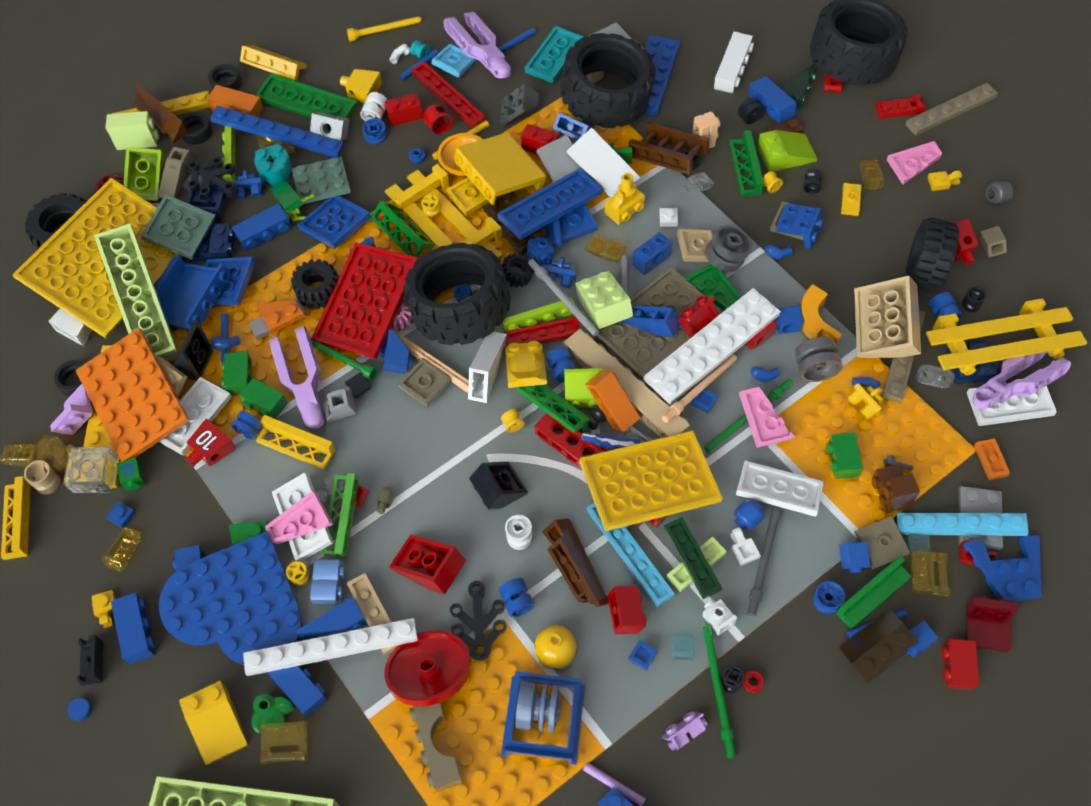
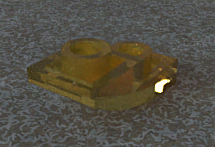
[584,234,626,263]

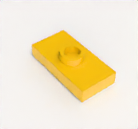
[840,183,861,216]

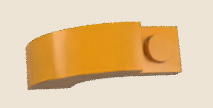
[800,284,842,345]

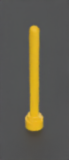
[347,16,422,42]

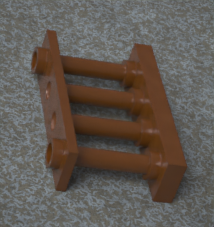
[628,121,709,175]

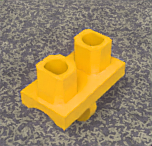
[848,383,883,420]

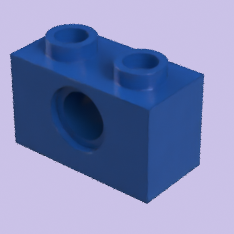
[632,232,672,275]

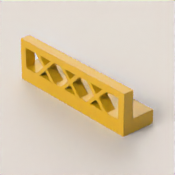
[240,45,307,81]
[256,415,336,470]
[1,476,31,560]

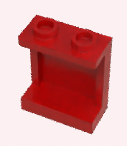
[677,295,719,338]

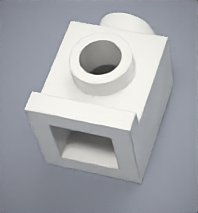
[702,599,737,636]

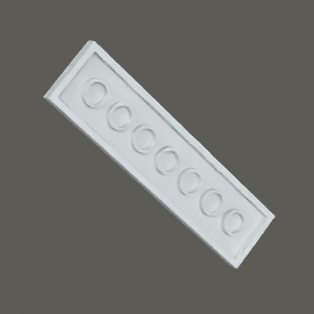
[643,288,781,405]

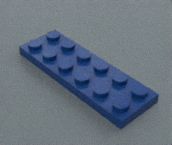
[644,35,680,116]
[498,168,603,240]

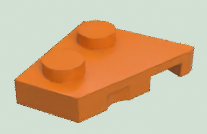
[255,300,305,334]

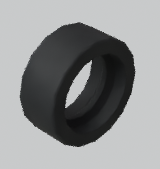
[208,64,241,90]
[180,112,212,145]
[54,360,85,397]

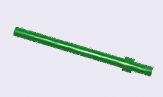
[704,379,793,453]
[702,626,736,759]

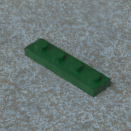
[664,517,722,599]

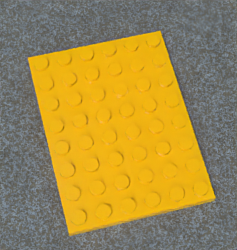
[13,178,183,338]

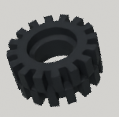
[502,252,534,288]

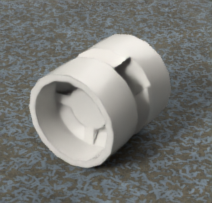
[360,92,387,121]
[505,515,533,550]

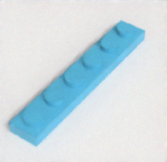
[586,503,675,608]
[896,513,1028,536]

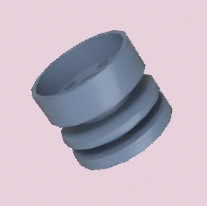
[516,681,561,733]

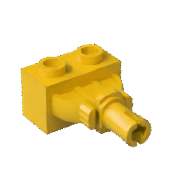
[604,172,645,225]

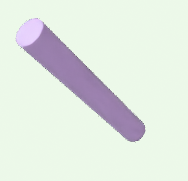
[583,763,646,806]

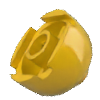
[534,624,577,669]

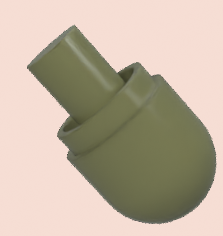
[376,487,395,514]

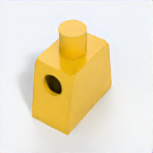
[340,69,382,104]

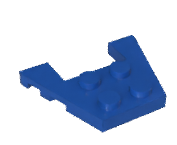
[963,535,1042,602]

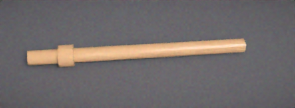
[662,354,737,423]

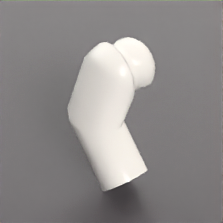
[389,44,410,64]

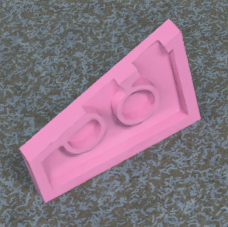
[887,141,943,185]
[739,387,795,448]

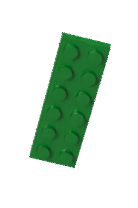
[255,74,357,119]

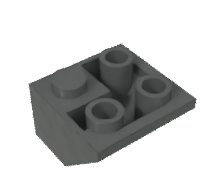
[500,84,539,126]

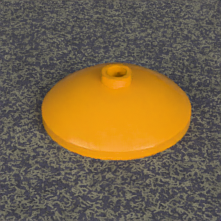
[437,133,483,176]

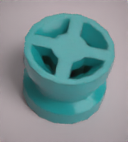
[410,40,430,60]

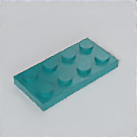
[524,26,583,83]

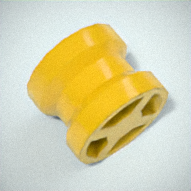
[763,171,783,193]
[421,194,440,217]
[501,409,525,433]
[286,561,310,586]

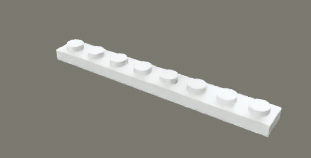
[243,618,418,676]

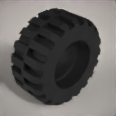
[25,193,87,250]
[906,217,959,291]

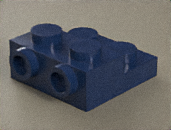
[186,185,226,221]
[193,223,235,262]
[945,341,999,384]

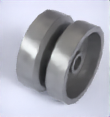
[705,225,752,272]
[794,337,843,382]

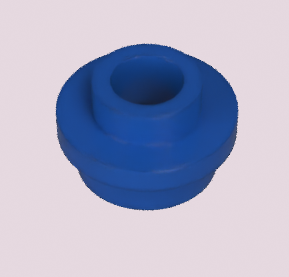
[408,148,425,164]

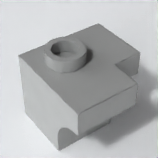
[323,386,356,423]

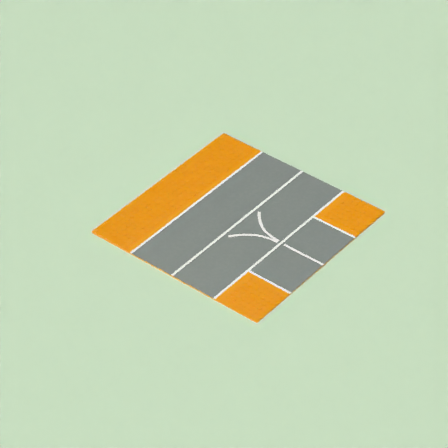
[169,97,975,806]

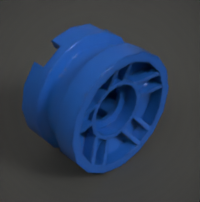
[362,118,387,145]
[231,411,263,440]
[813,581,845,614]

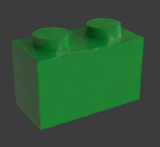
[221,351,252,395]
[239,378,288,419]
[826,433,863,479]

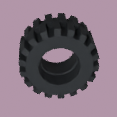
[291,259,338,309]

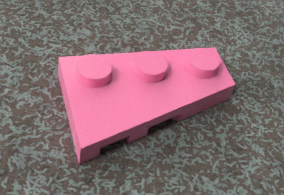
[265,491,334,544]

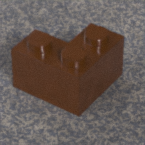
[872,464,920,513]

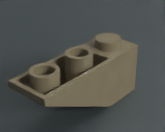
[158,147,194,199]

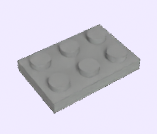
[958,486,1003,551]

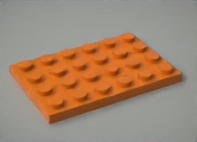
[75,328,190,462]

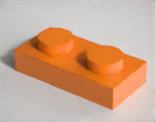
[974,438,1010,480]

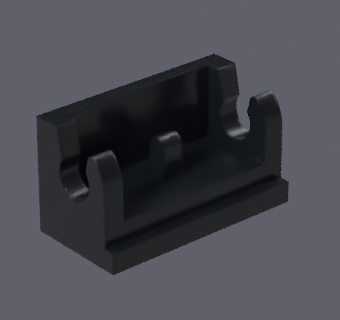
[77,635,103,686]

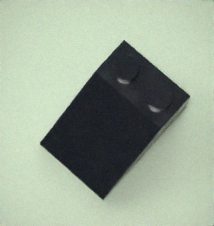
[173,320,214,381]

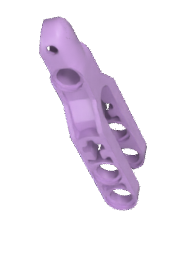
[444,12,511,78]
[269,326,325,430]
[972,352,1071,409]

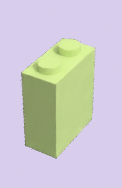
[105,111,160,150]

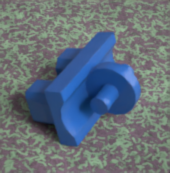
[230,170,265,199]
[543,257,577,288]

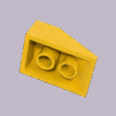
[179,681,248,765]

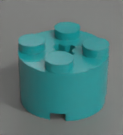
[254,144,293,185]

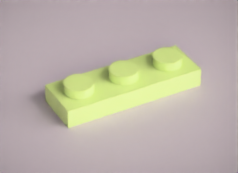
[666,537,727,593]

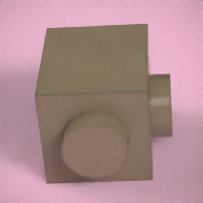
[980,226,1007,258]

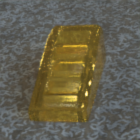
[859,159,885,189]
[0,444,43,467]
[101,527,143,572]

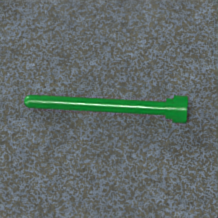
[310,337,378,381]

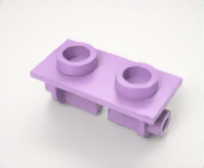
[661,711,708,751]

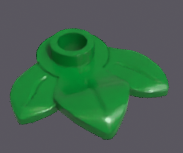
[251,694,294,734]

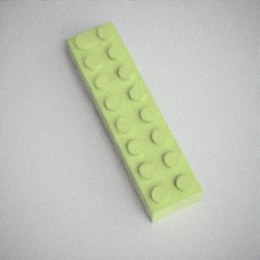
[94,224,179,362]
[149,776,339,806]

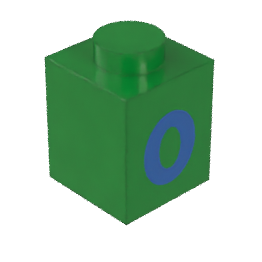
[116,457,146,491]

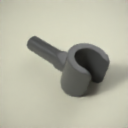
[883,455,913,470]

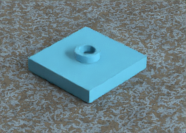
[432,44,476,78]

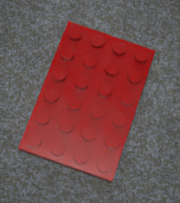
[311,242,418,360]

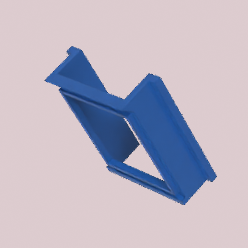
[501,671,585,765]

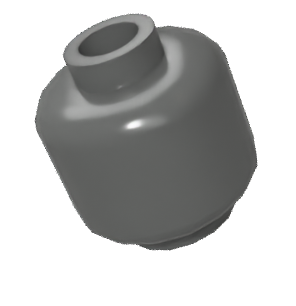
[985,180,1013,205]

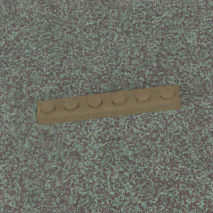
[905,82,998,136]
[882,310,926,403]

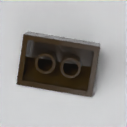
[840,608,919,683]

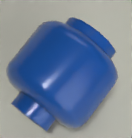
[734,499,765,530]

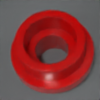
[743,671,764,693]

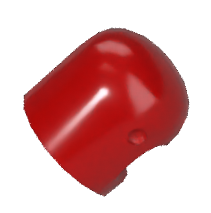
[423,104,454,135]

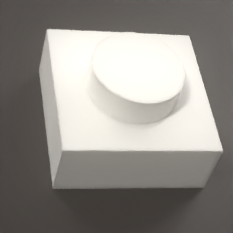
[659,208,678,227]

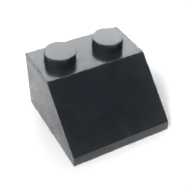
[469,462,528,510]

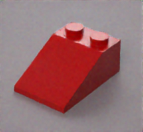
[389,534,466,595]

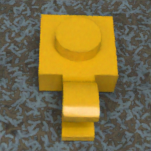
[928,171,962,191]
[92,590,116,629]

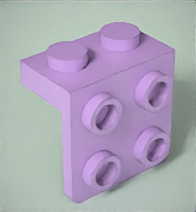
[50,384,93,435]

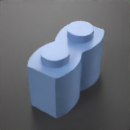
[310,559,346,604]

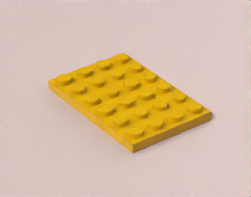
[579,431,722,532]

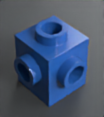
[526,237,555,266]

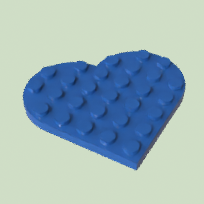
[159,531,301,665]

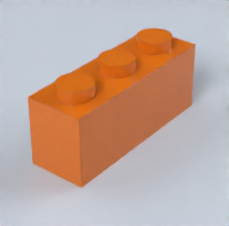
[207,85,263,117]
[585,370,640,432]

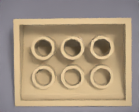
[854,276,921,358]

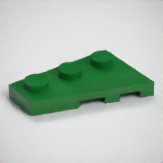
[684,264,741,311]

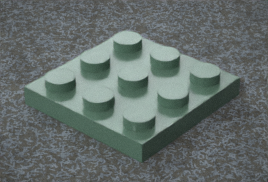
[292,157,351,204]
[141,194,215,260]

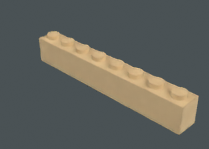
[564,329,690,438]

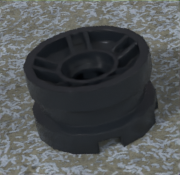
[738,97,765,125]

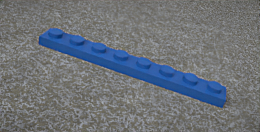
[211,106,344,158]

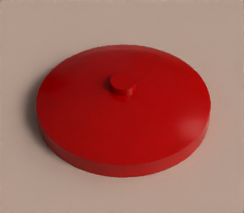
[384,630,472,707]

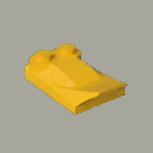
[505,341,547,388]

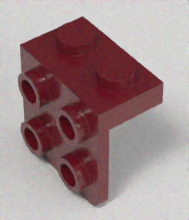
[966,596,1018,652]

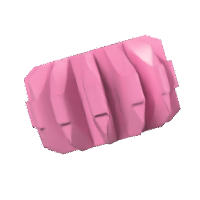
[390,302,413,331]

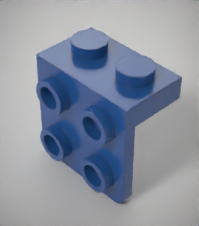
[776,203,824,249]

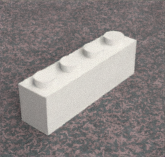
[714,31,754,93]

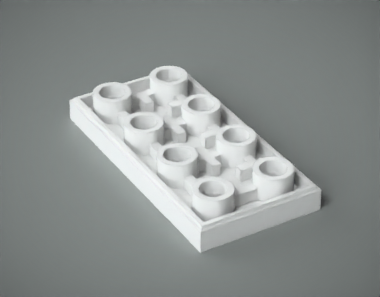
[566,128,640,198]

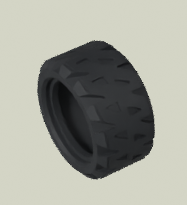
[810,0,908,85]
[560,33,656,128]
[403,243,511,345]

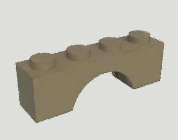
[410,703,462,792]

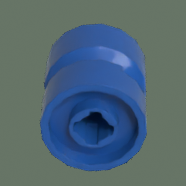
[929,292,963,321]
[546,347,577,383]
[499,578,535,617]

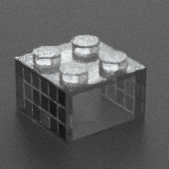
[63,447,117,493]

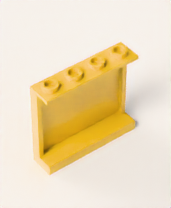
[454,132,546,205]

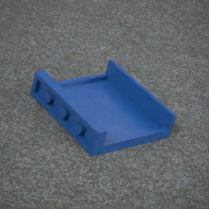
[155,255,232,331]

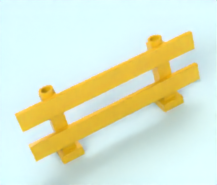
[385,164,503,259]
[926,298,1087,375]

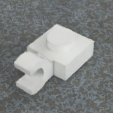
[730,528,761,566]

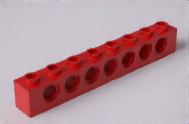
[534,413,667,528]

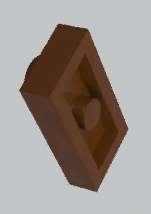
[766,117,804,133]

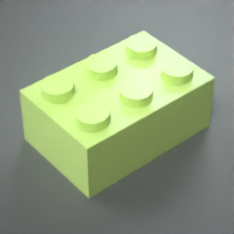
[575,271,633,329]

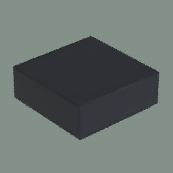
[345,372,372,399]

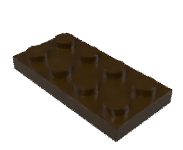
[482,191,549,255]

